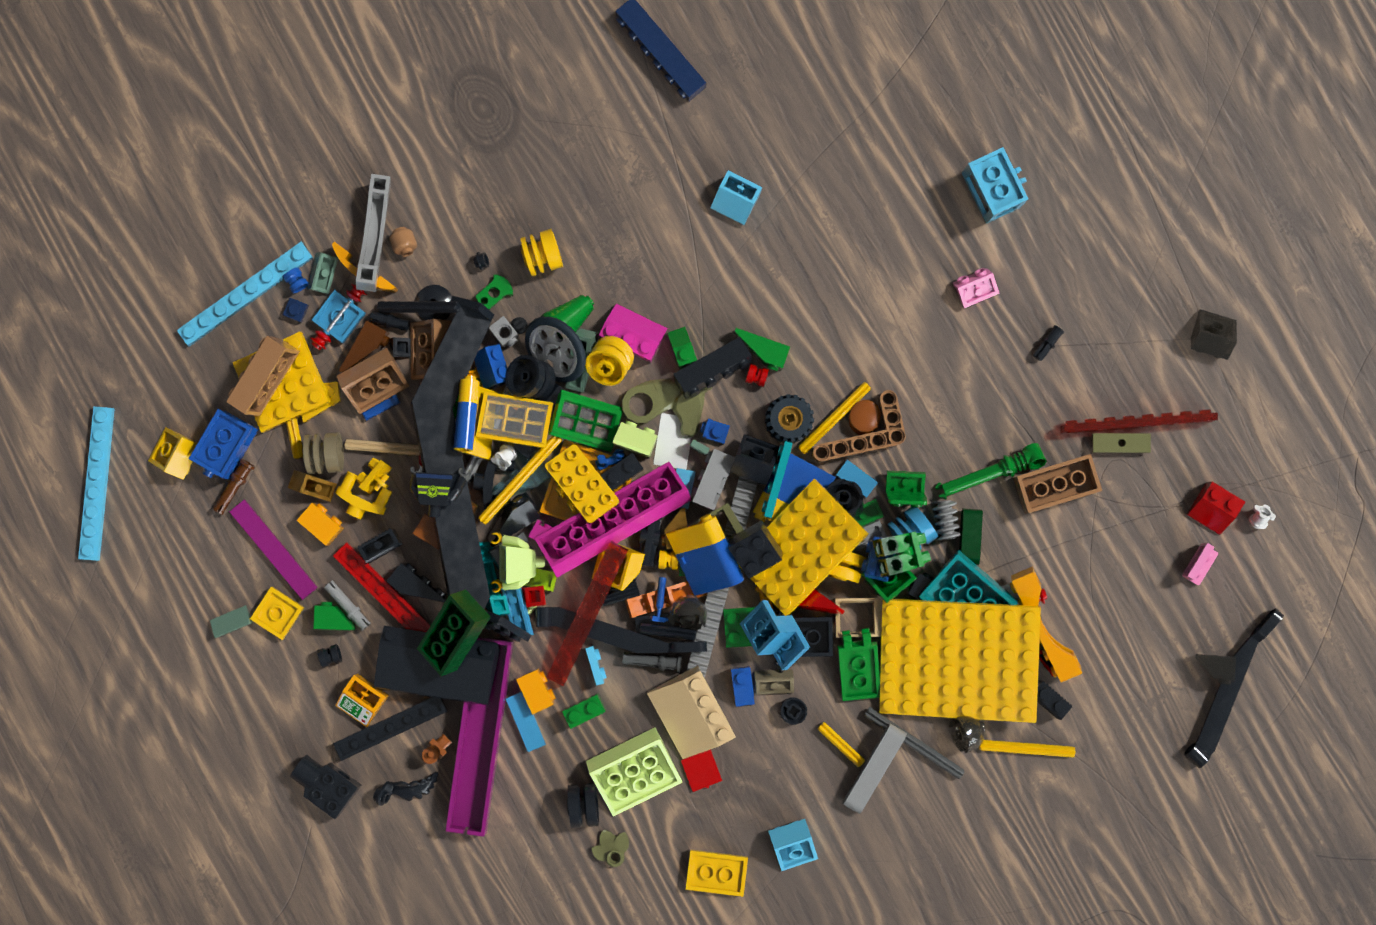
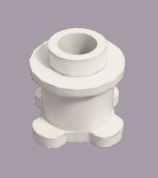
[491,445,517,471]
[1249,505,1276,529]

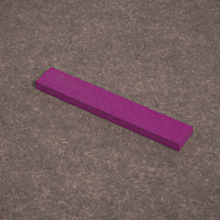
[230,500,318,600]

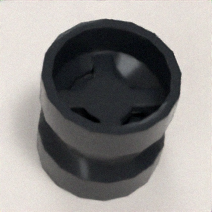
[317,644,342,668]

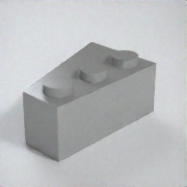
[691,449,735,511]

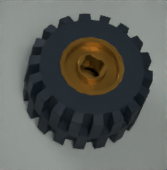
[764,394,814,443]

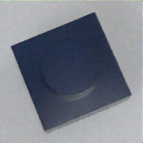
[283,298,309,323]

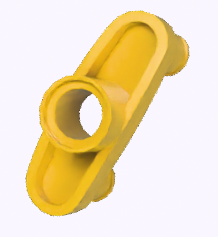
[335,471,392,519]

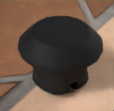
[511,317,528,334]

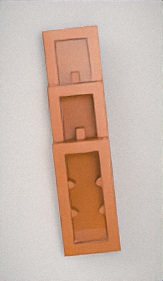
[625,581,707,618]

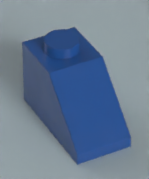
[731,666,755,707]

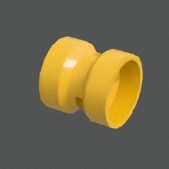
[659,550,678,570]

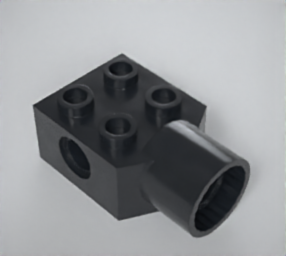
[290,755,362,819]

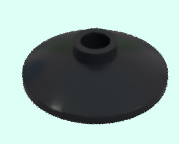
[415,285,452,320]

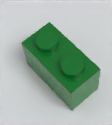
[562,693,606,729]

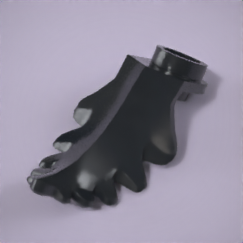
[373,772,438,806]

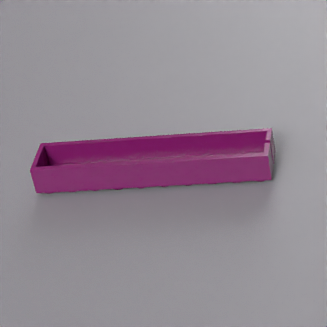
[446,636,514,837]

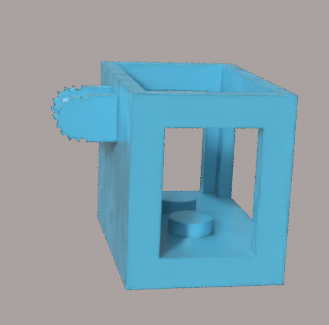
[962,147,1028,224]

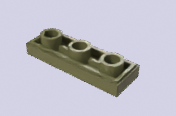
[1092,433,1151,453]

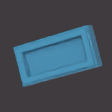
[836,460,878,498]

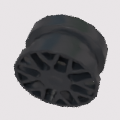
[780,697,807,725]

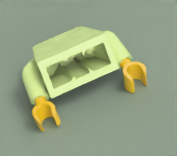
[490,532,545,593]

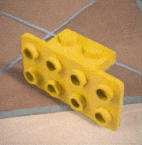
[545,444,619,523]

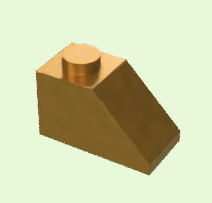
[288,470,337,502]
[661,508,687,549]

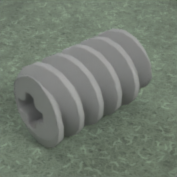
[932,500,960,540]

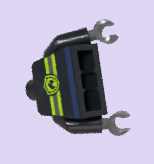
[410,465,471,517]

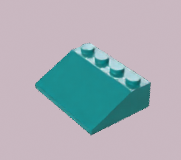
[919,550,1018,605]

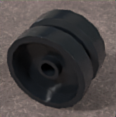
[505,355,555,401]
[567,783,599,829]

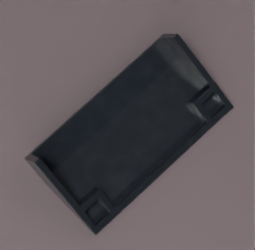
[374,626,500,705]

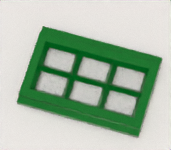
[549,390,622,452]

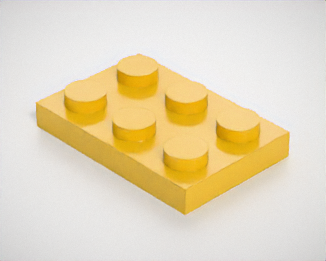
[686,849,748,897]

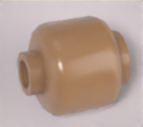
[390,227,417,257]

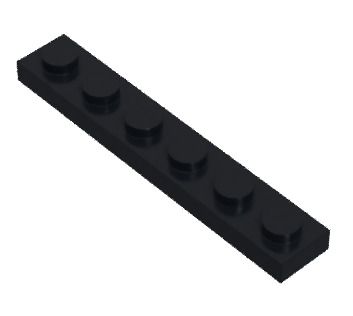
[333,697,447,761]

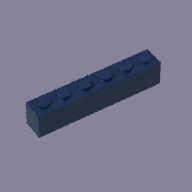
[615,0,706,102]

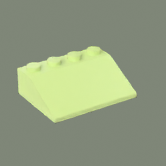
[586,727,682,816]

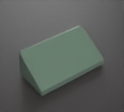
[307,252,338,294]
[210,605,253,638]

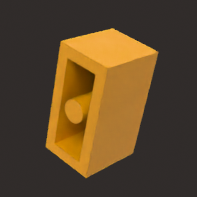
[297,503,344,546]
[516,668,556,715]

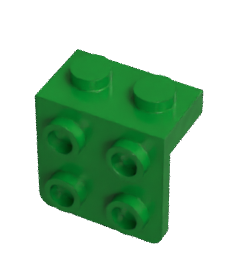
[885,470,927,507]

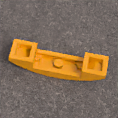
[332,242,398,292]

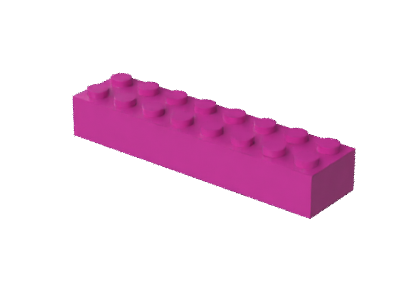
[534,462,691,578]

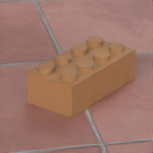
[226,336,300,416]
[1013,454,1102,514]

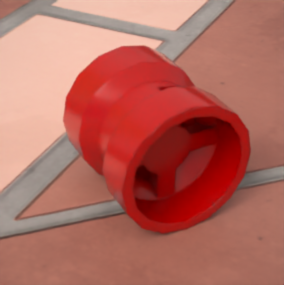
[745,364,769,388]

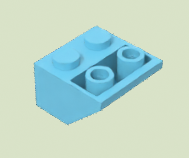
[710,170,762,225]

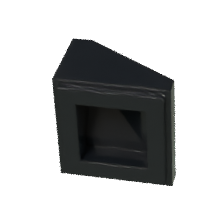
[389,337,411,358]

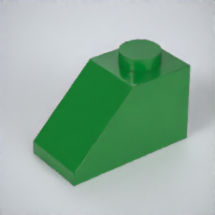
[667,327,697,369]
[313,602,356,630]

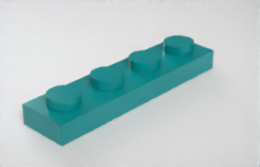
[761,441,793,519]

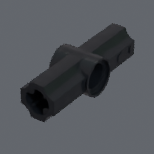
[639,518,662,567]

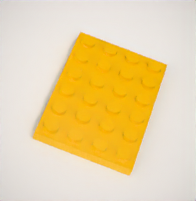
[737,479,869,616]

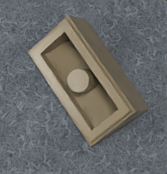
[754,669,794,695]

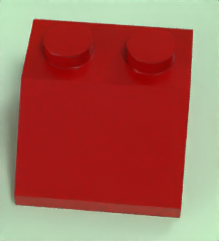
[1187,481,1245,535]

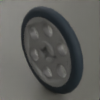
[525,317,586,382]

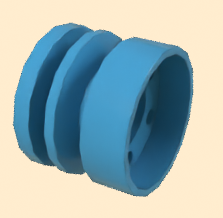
[887,506,938,550]

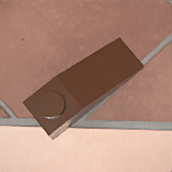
[339,320,390,372]

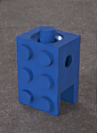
[189,409,258,480]

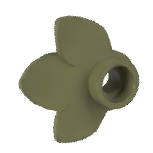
[591,830,629,867]

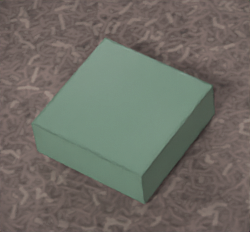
[690,439,710,456]

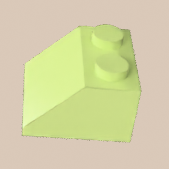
[613,421,658,458]

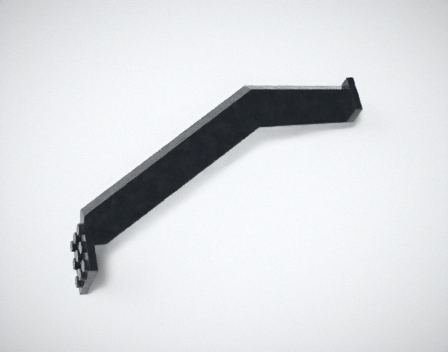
[410,296,531,642]

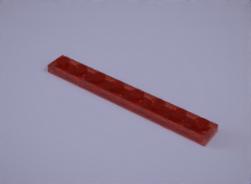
[1060,409,1218,434]
[546,541,629,686]

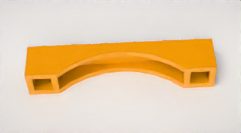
[1009,566,1082,682]

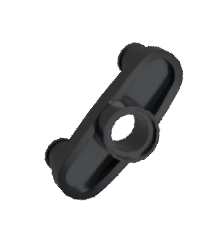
[473,456,515,509]

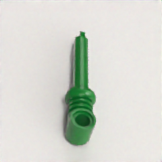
[935,443,1047,500]

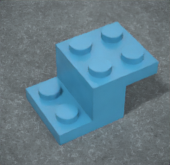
[740,600,810,670]

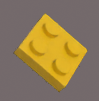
[250,586,305,640]

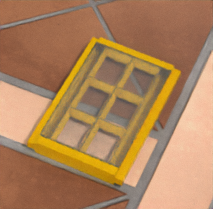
[476,391,553,448]

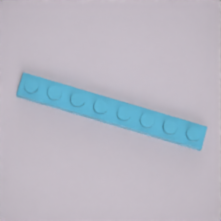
[177,242,313,346]
[78,406,115,561]

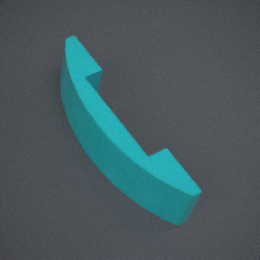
[479,542,510,616]

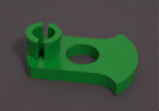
[475,275,513,310]

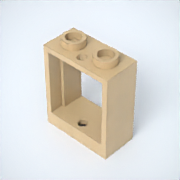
[831,597,882,637]

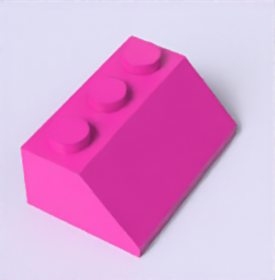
[599,304,668,363]

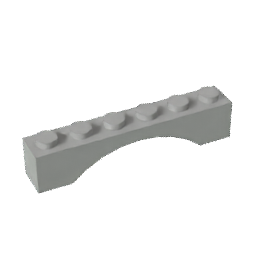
[356,174,391,292]

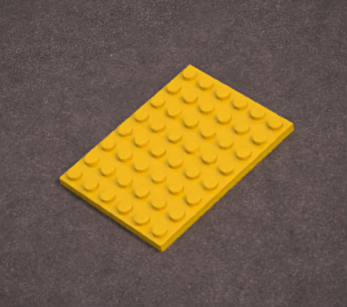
[879,599,1041,723]

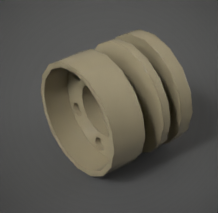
[303,432,344,475]

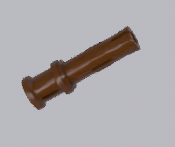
[212,458,255,515]

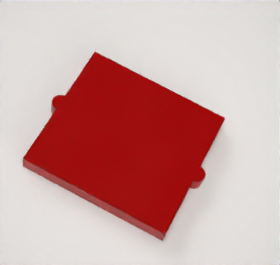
[681,749,722,792]

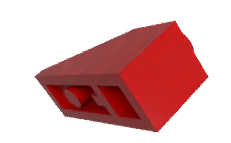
[798,589,845,614]

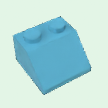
[768,819,818,871]

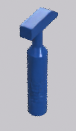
[650,577,669,623]

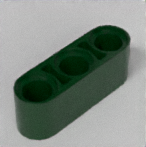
[959,508,983,565]

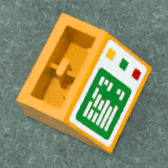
[335,674,389,727]

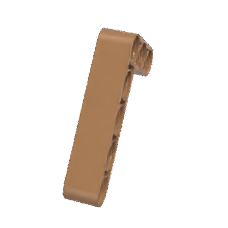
[812,390,906,462]

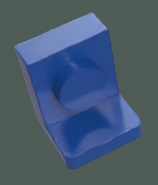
[700,418,730,444]

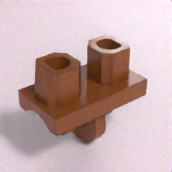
[422,734,452,764]

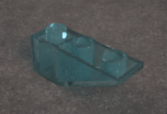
[492,457,552,496]

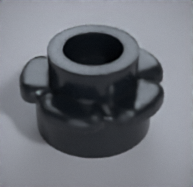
[473,252,489,270]

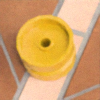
[585,336,634,386]
[829,552,867,583]

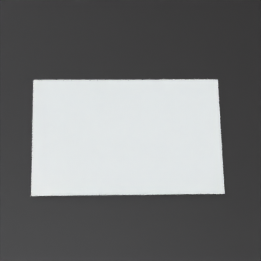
[653,413,691,470]

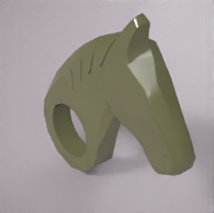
[622,379,712,438]

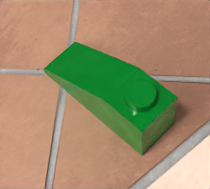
[734,328,790,372]

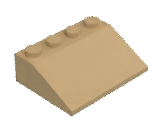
[647,665,736,759]

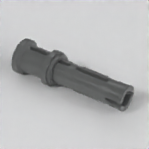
[622,652,682,673]

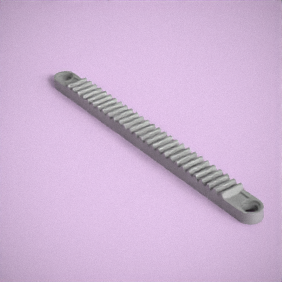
[687,439,760,677]

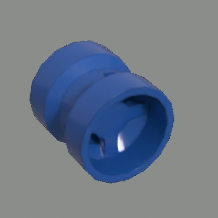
[283,267,309,294]

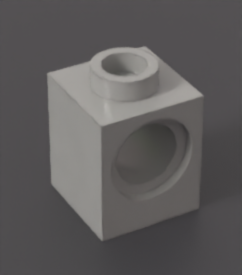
[489,316,519,348]

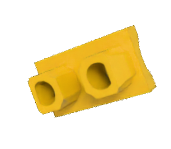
[356,458,392,495]

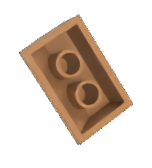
[410,319,451,380]
[337,348,409,414]

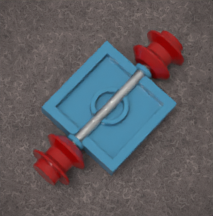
[310,283,367,350]

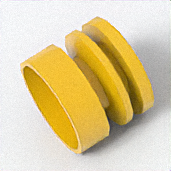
[520,228,563,276]

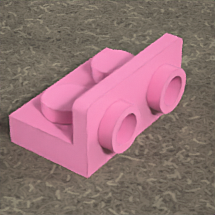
[953,268,999,308]
[1182,543,1218,585]

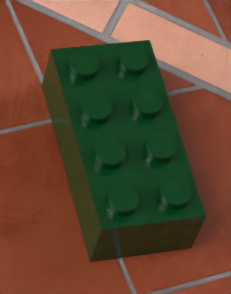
[417,589,491,676]

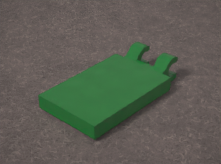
[838,628,880,701]

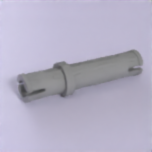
[324,580,371,631]

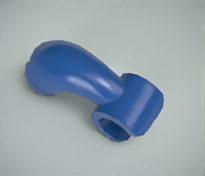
[595,449,625,470]

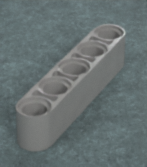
[843,723,907,814]

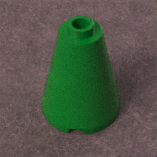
[541,295,594,340]

